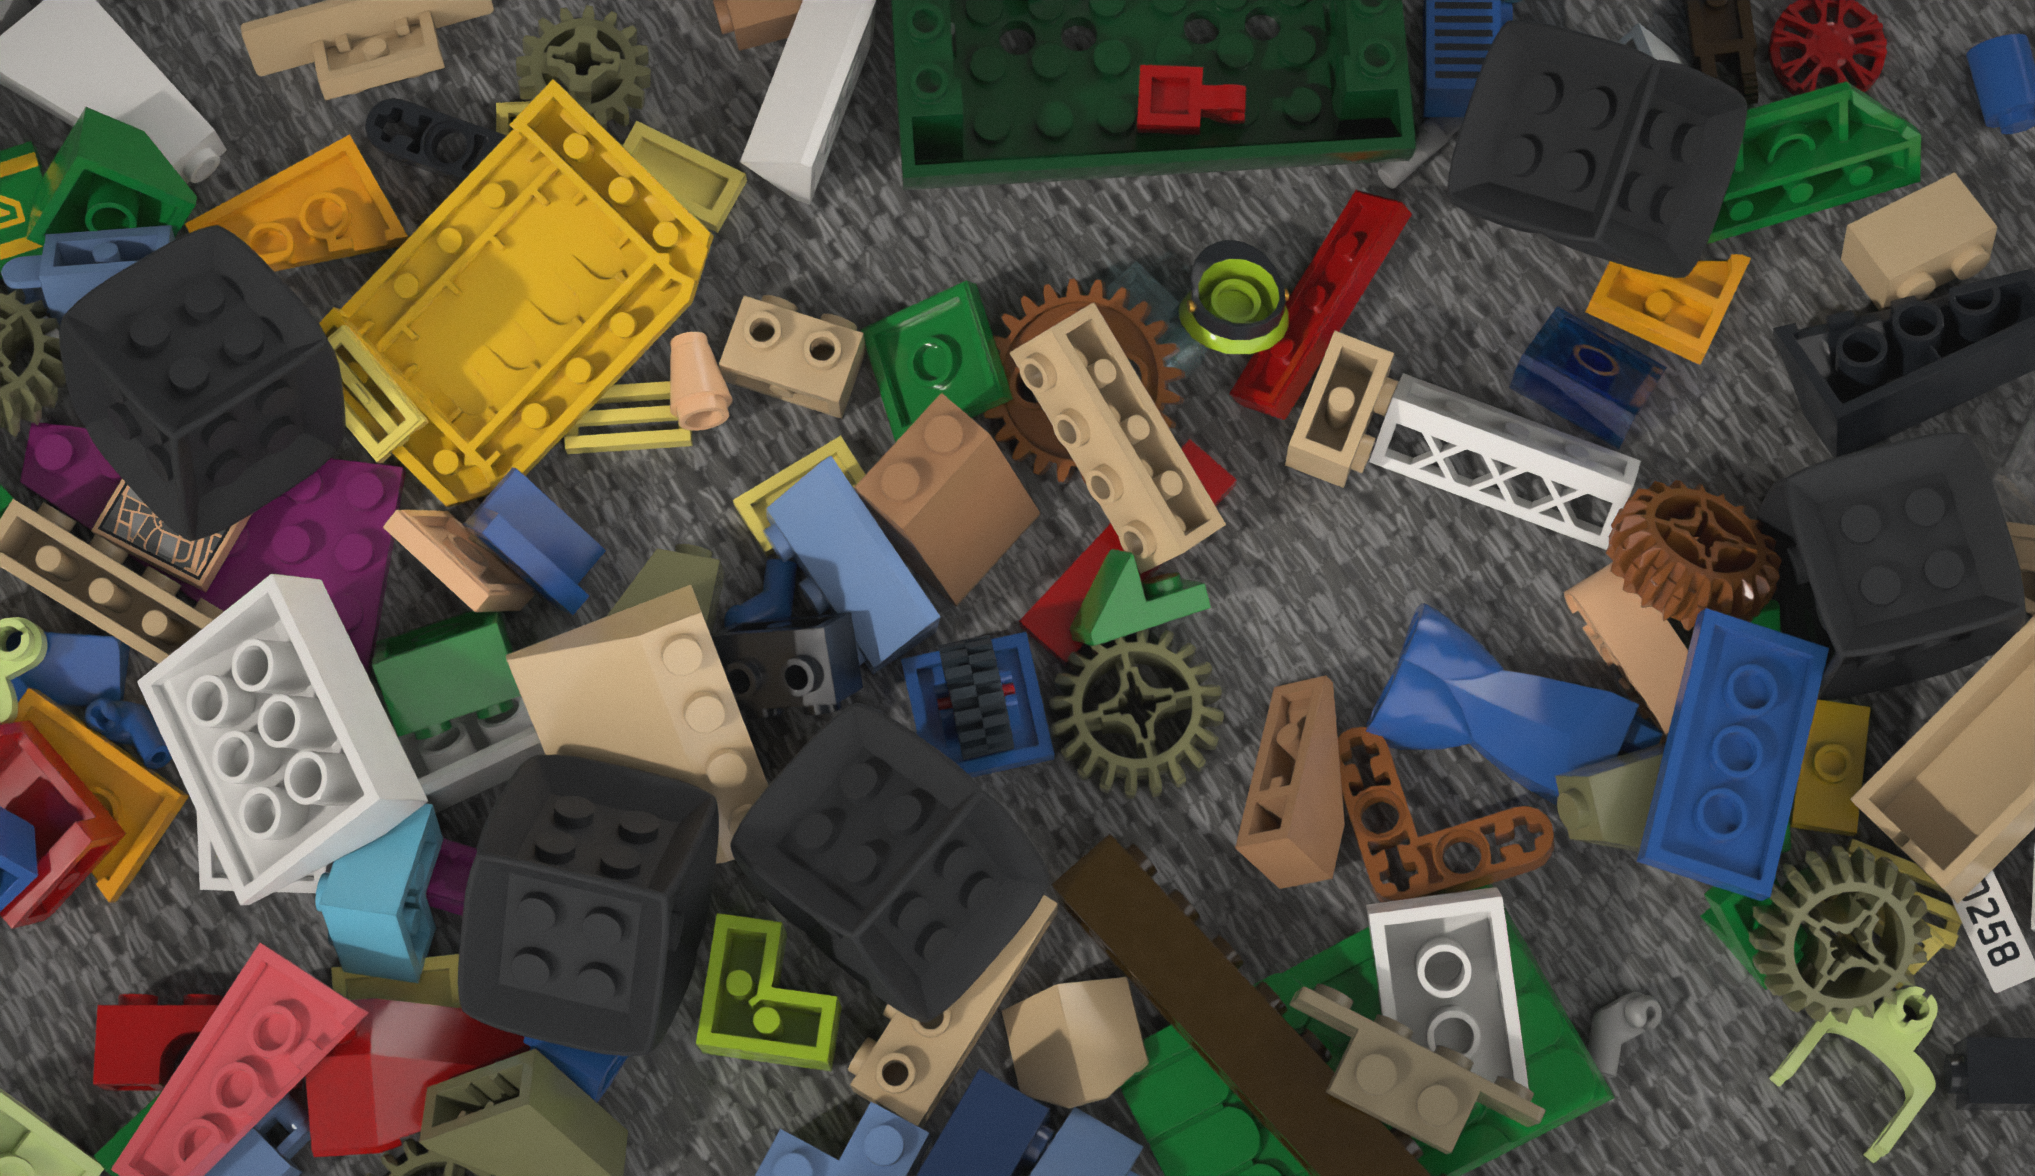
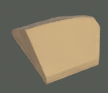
[1002,977,1149,1109]

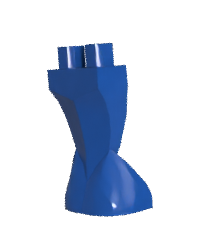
[1364,603,1663,805]

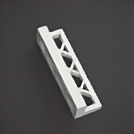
[1369,373,1641,550]

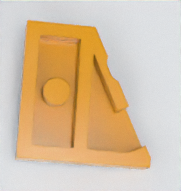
[1585,254,1751,365]

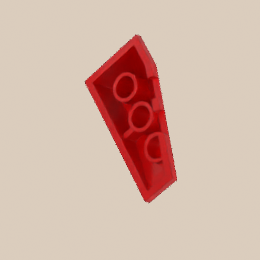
[306,998,530,1157]

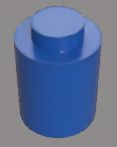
[1966,34,2035,134]

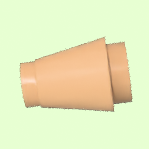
[670,332,733,431]

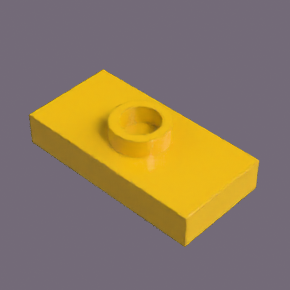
[1790,699,1870,836]

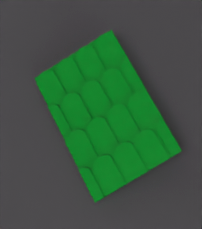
[1120,884,1615,1176]

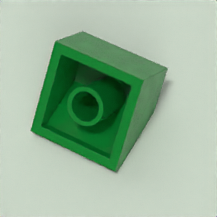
[26,107,197,246]
[372,610,521,740]

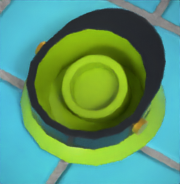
[1178,240,1289,354]

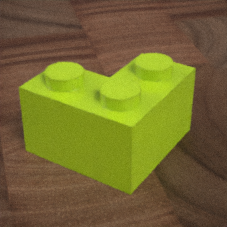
[696,913,842,1072]

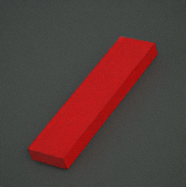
[1229,190,1412,420]
[1019,439,1237,667]

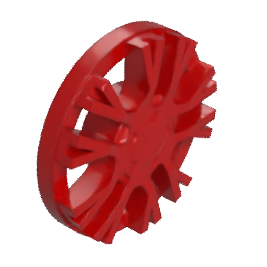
[1768,0,1887,96]

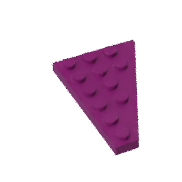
[20,422,406,679]

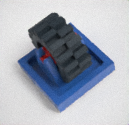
[901,632,1054,778]

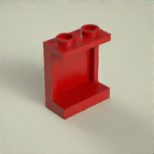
[0,720,127,929]

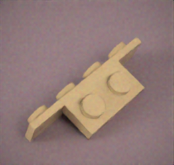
[241,0,494,101]

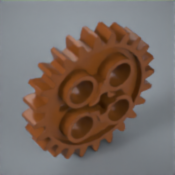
[983,278,1185,484]

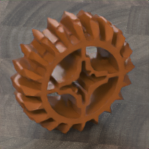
[1606,479,1782,631]

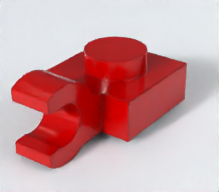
[1137,65,1246,135]

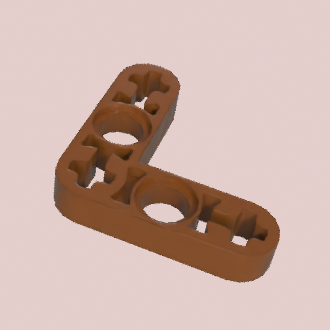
[1338,727,1555,903]

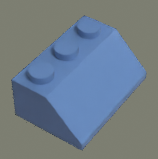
[763,456,940,674]

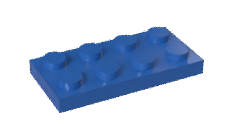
[1637,608,1829,901]

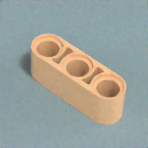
[1564,562,1688,743]

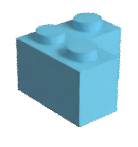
[315,803,443,983]

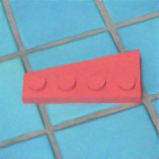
[111,943,369,1176]

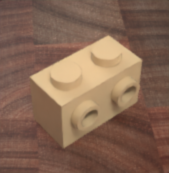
[1841,172,1997,311]
[719,295,866,419]
[1285,331,1399,488]

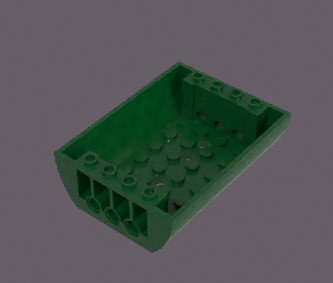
[891,0,1416,190]

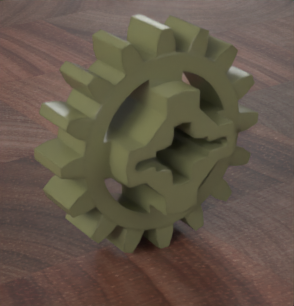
[516,5,651,130]

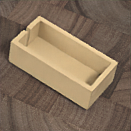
[1850,615,2035,903]

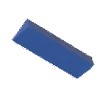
[6,631,130,707]

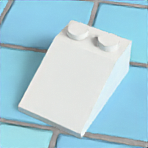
[1366,887,1529,1102]

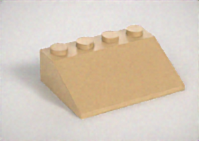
[506,585,769,864]

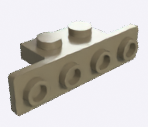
[1289,984,1546,1154]

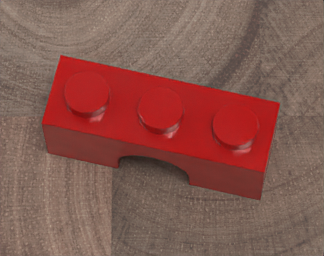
[93,994,303,1091]

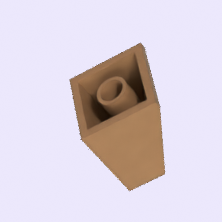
[854,393,1040,607]

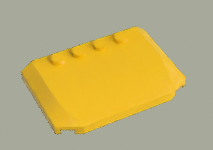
[319,79,714,508]

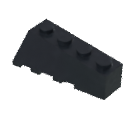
[1773,269,2035,458]

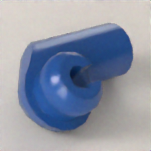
[724,559,798,627]
[84,698,172,769]

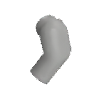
[1587,992,1662,1078]

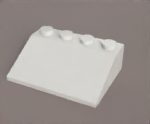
[137,574,428,905]

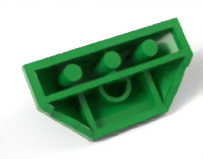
[1707,81,1921,244]

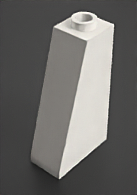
[0,0,227,183]

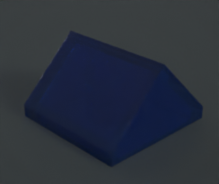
[1509,306,1667,449]

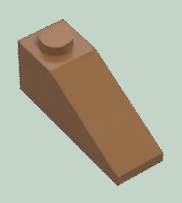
[1235,675,1345,889]

